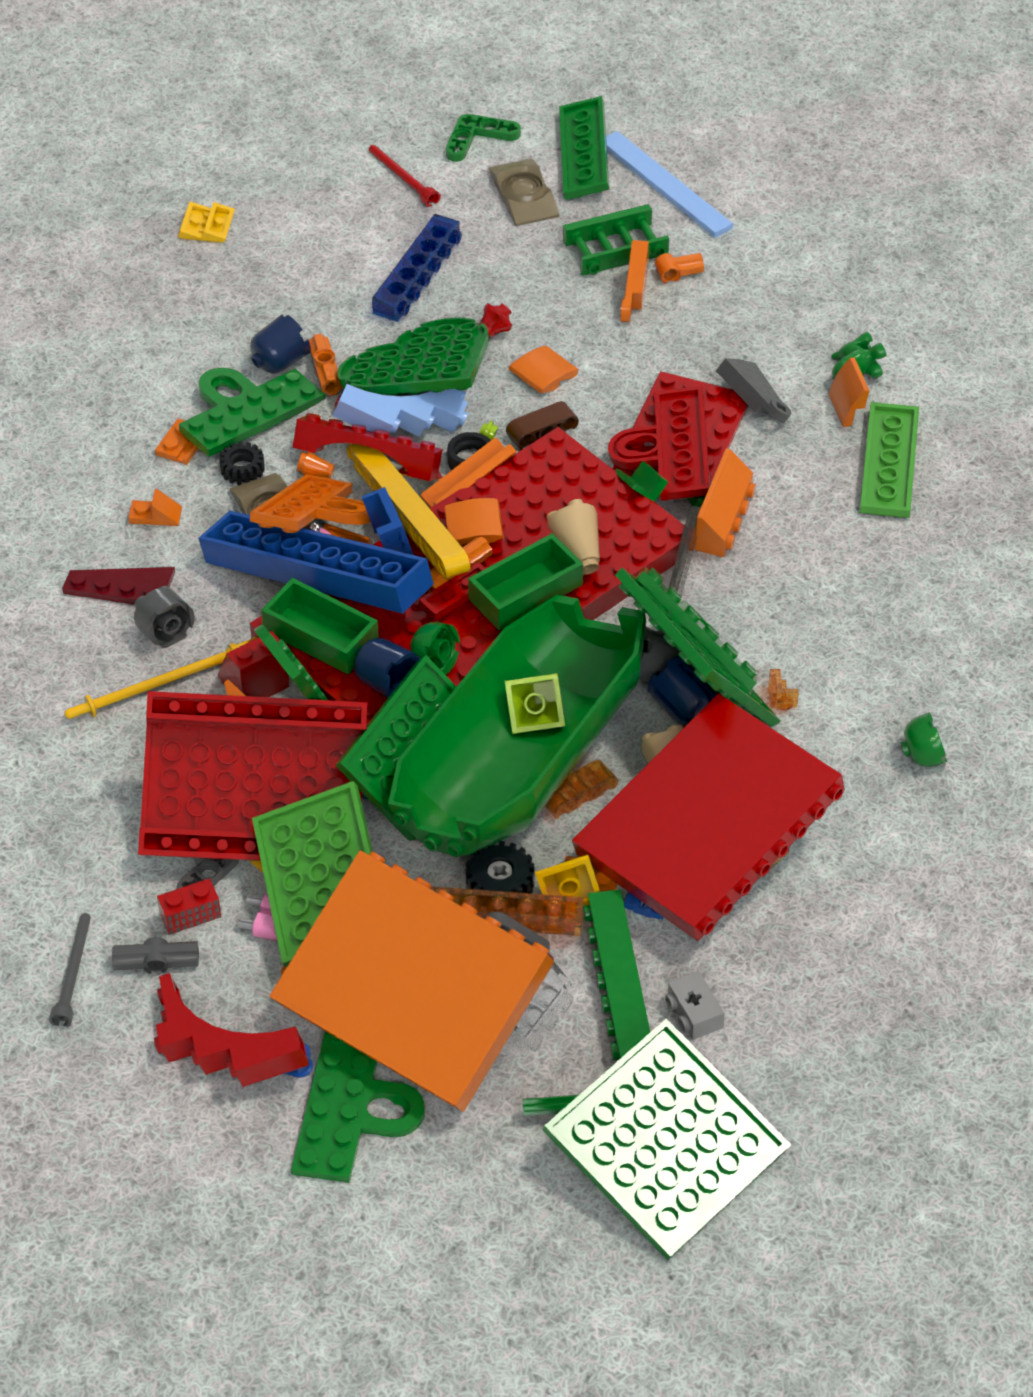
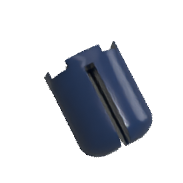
[647,656,721,728]

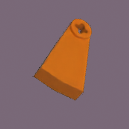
[620,240,649,322]

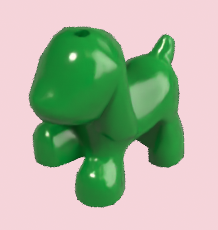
[831,332,887,380]

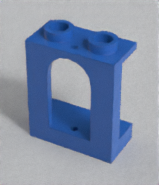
[361,487,413,555]

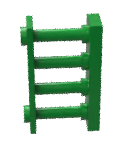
[563,204,669,276]

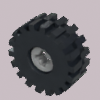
[465,841,535,911]

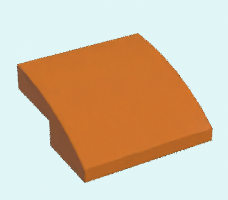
[508,345,579,394]
[829,357,870,427]
[445,498,504,546]

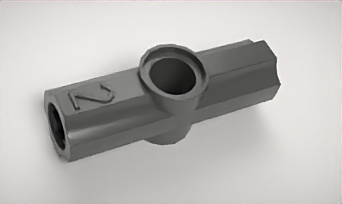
[112,937,199,974]

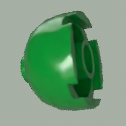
[410,622,460,674]
[900,712,948,767]

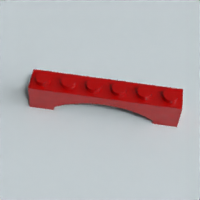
[292,413,443,482]

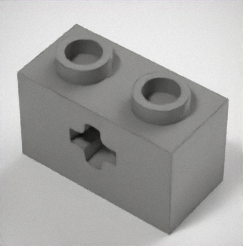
[665,970,725,1040]

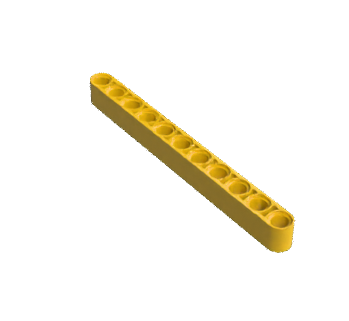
[346,444,471,579]

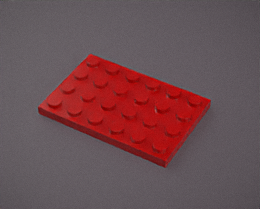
[613,371,748,485]

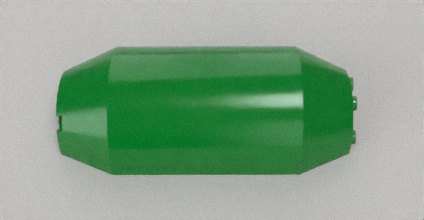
[388,595,646,857]

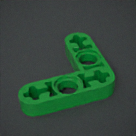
[446,114,521,162]

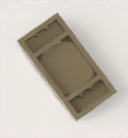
[488,158,560,226]
[230,473,311,530]

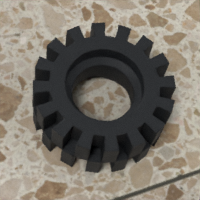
[219,442,265,485]

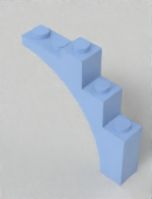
[332,384,468,437]

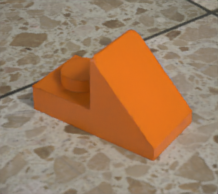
[128,489,182,526]

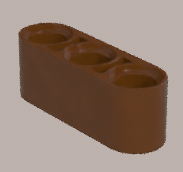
[506,401,579,450]

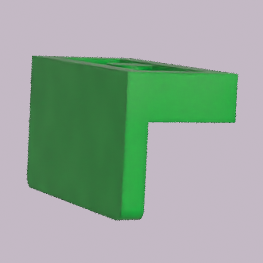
[616,461,668,502]

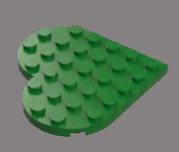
[337,318,489,396]

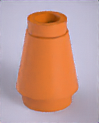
[297,452,335,479]

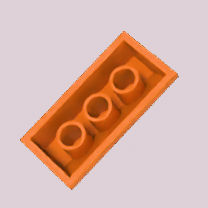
[695,449,756,557]

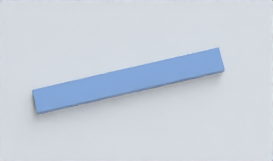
[606,131,733,238]

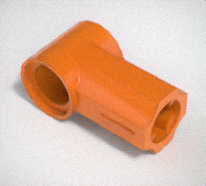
[654,253,704,284]

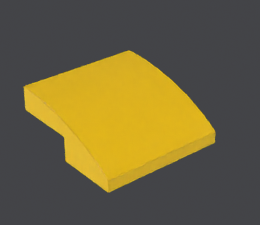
[178,201,235,243]

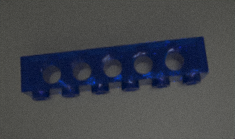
[372,214,462,322]

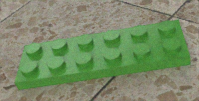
[860,402,919,518]

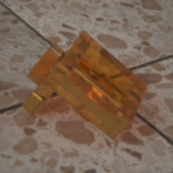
[768,669,799,710]

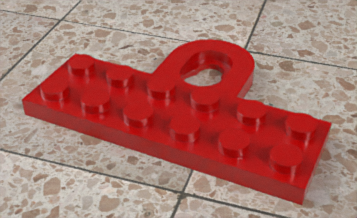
[608,386,710,501]

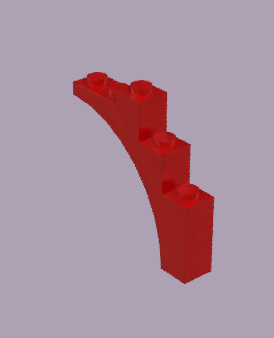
[154,973,309,1087]

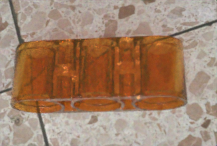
[545,760,618,819]

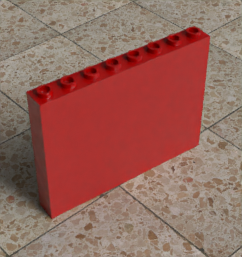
[572,693,845,941]

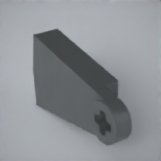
[716,358,792,423]

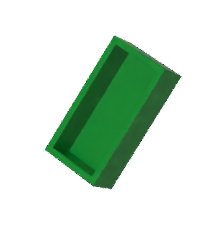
[468,533,583,630]
[261,578,379,675]

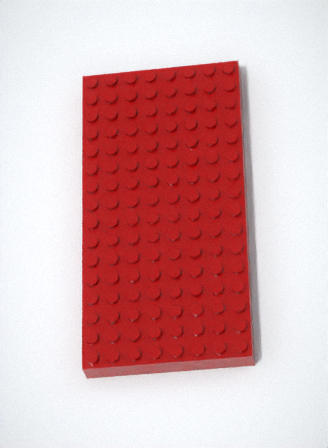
[250,427,695,725]

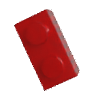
[157,878,221,935]

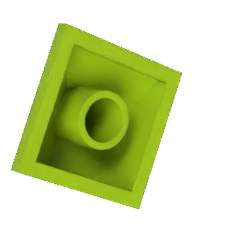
[505,673,565,734]

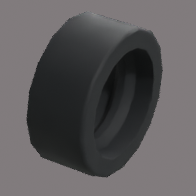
[447,432,491,470]

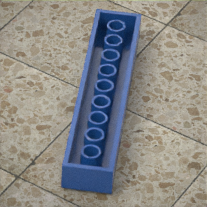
[198,511,434,614]

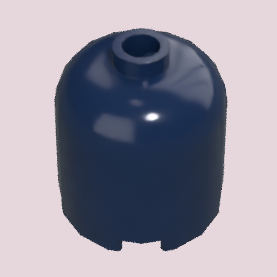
[250,314,311,373]
[354,637,420,699]

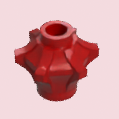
[478,303,512,339]

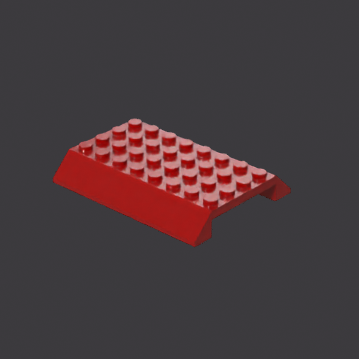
[138,691,367,861]

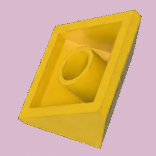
[535,855,600,915]

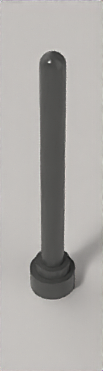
[49,913,91,1027]

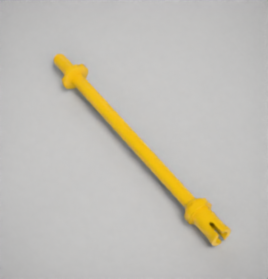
[64,637,257,719]

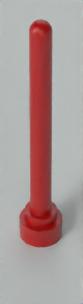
[369,145,441,207]

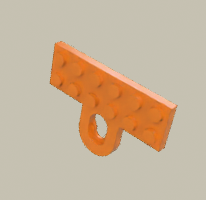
[250,474,371,533]

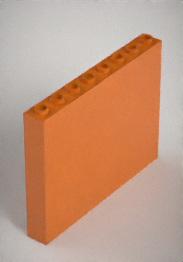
[269,850,554,1113]

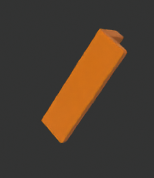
[421,438,516,508]

